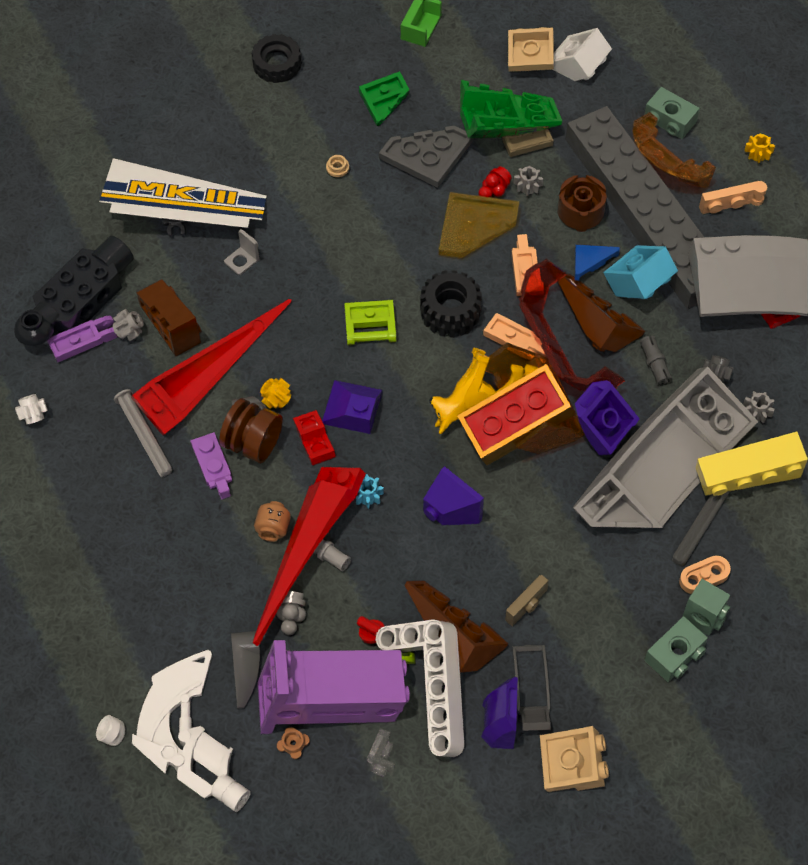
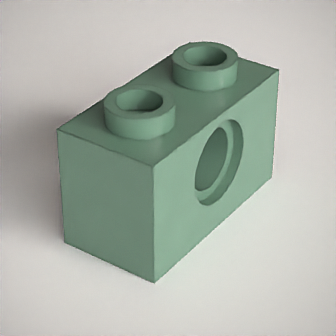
[644,87,700,139]
[682,579,730,636]
[644,616,708,682]

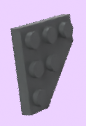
[379,126,474,188]

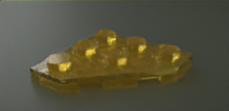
[439,192,519,258]

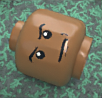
[254,501,291,542]

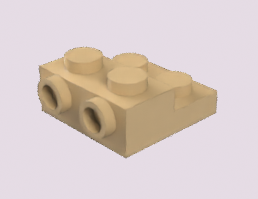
[508,27,554,72]
[540,726,609,792]

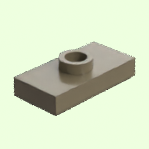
[502,129,554,157]
[505,575,549,626]

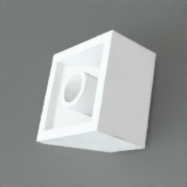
[552,28,612,81]

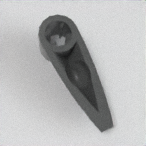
[231,631,260,709]

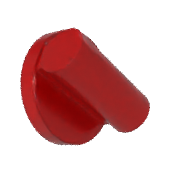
[357,616,385,644]

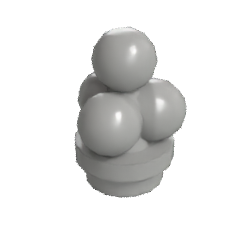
[276,591,306,635]

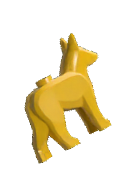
[429,347,538,434]

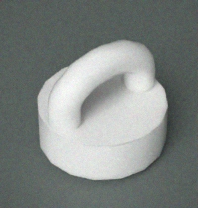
[96,715,125,746]

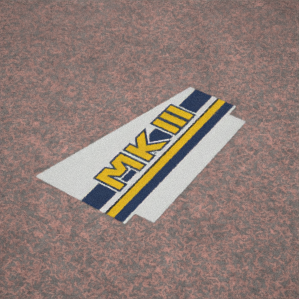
[99,159,266,228]

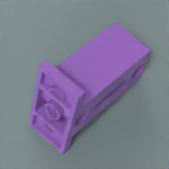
[257,640,409,734]

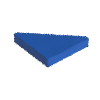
[575,245,620,281]

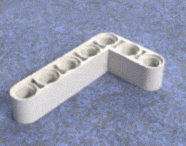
[376,620,464,757]

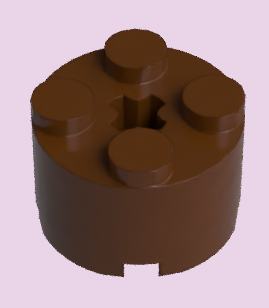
[557,175,607,232]

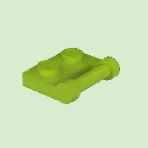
[345,300,396,345]

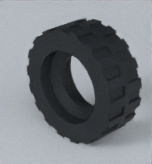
[251,34,302,83]

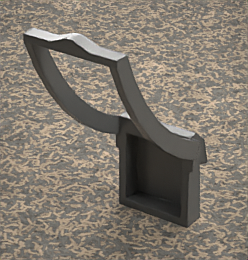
[512,645,551,731]

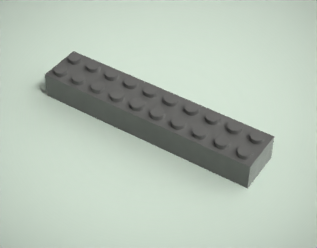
[565,106,705,309]

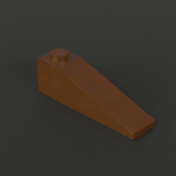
[554,271,645,352]
[404,581,508,673]

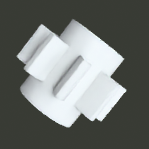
[15,394,48,424]

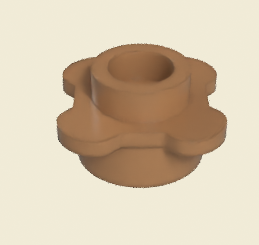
[277,727,310,759]

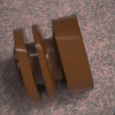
[219,398,283,464]

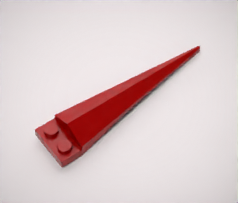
[131,299,291,435]
[253,467,366,646]

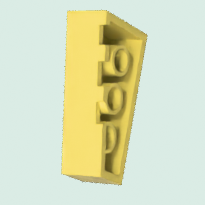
[696,432,808,496]

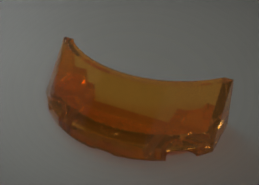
[632,112,716,188]

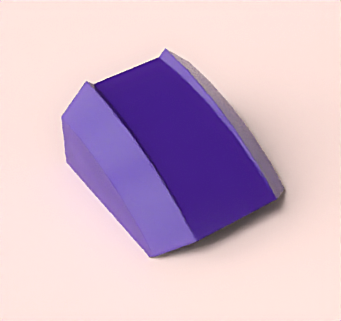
[575,381,640,455]
[481,677,518,749]

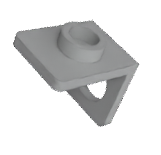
[224,229,259,275]

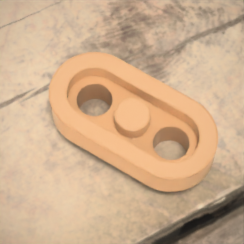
[679,556,731,594]

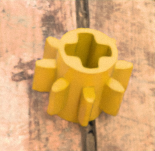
[744,133,775,163]
[260,378,291,409]

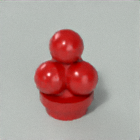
[478,166,512,200]

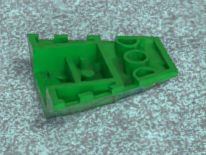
[460,80,562,138]

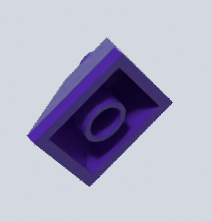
[322,380,382,434]
[423,466,484,525]

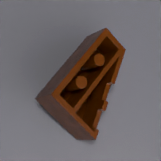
[137,279,202,357]

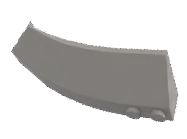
[688,235,808,317]
[573,366,758,528]

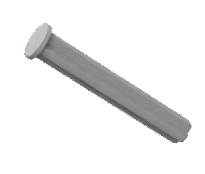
[114,389,172,477]

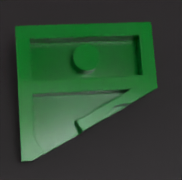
[359,71,409,126]

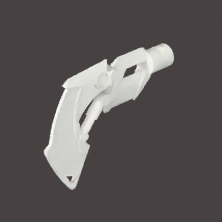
[132,650,250,812]

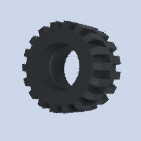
[420,270,482,337]

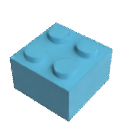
[603,245,678,299]

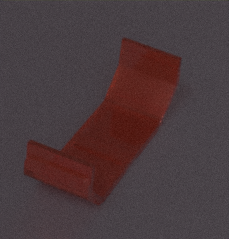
[519,259,625,391]

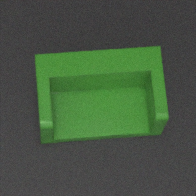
[401,0,442,47]

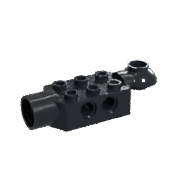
[14,236,134,346]

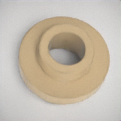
[326,155,349,177]

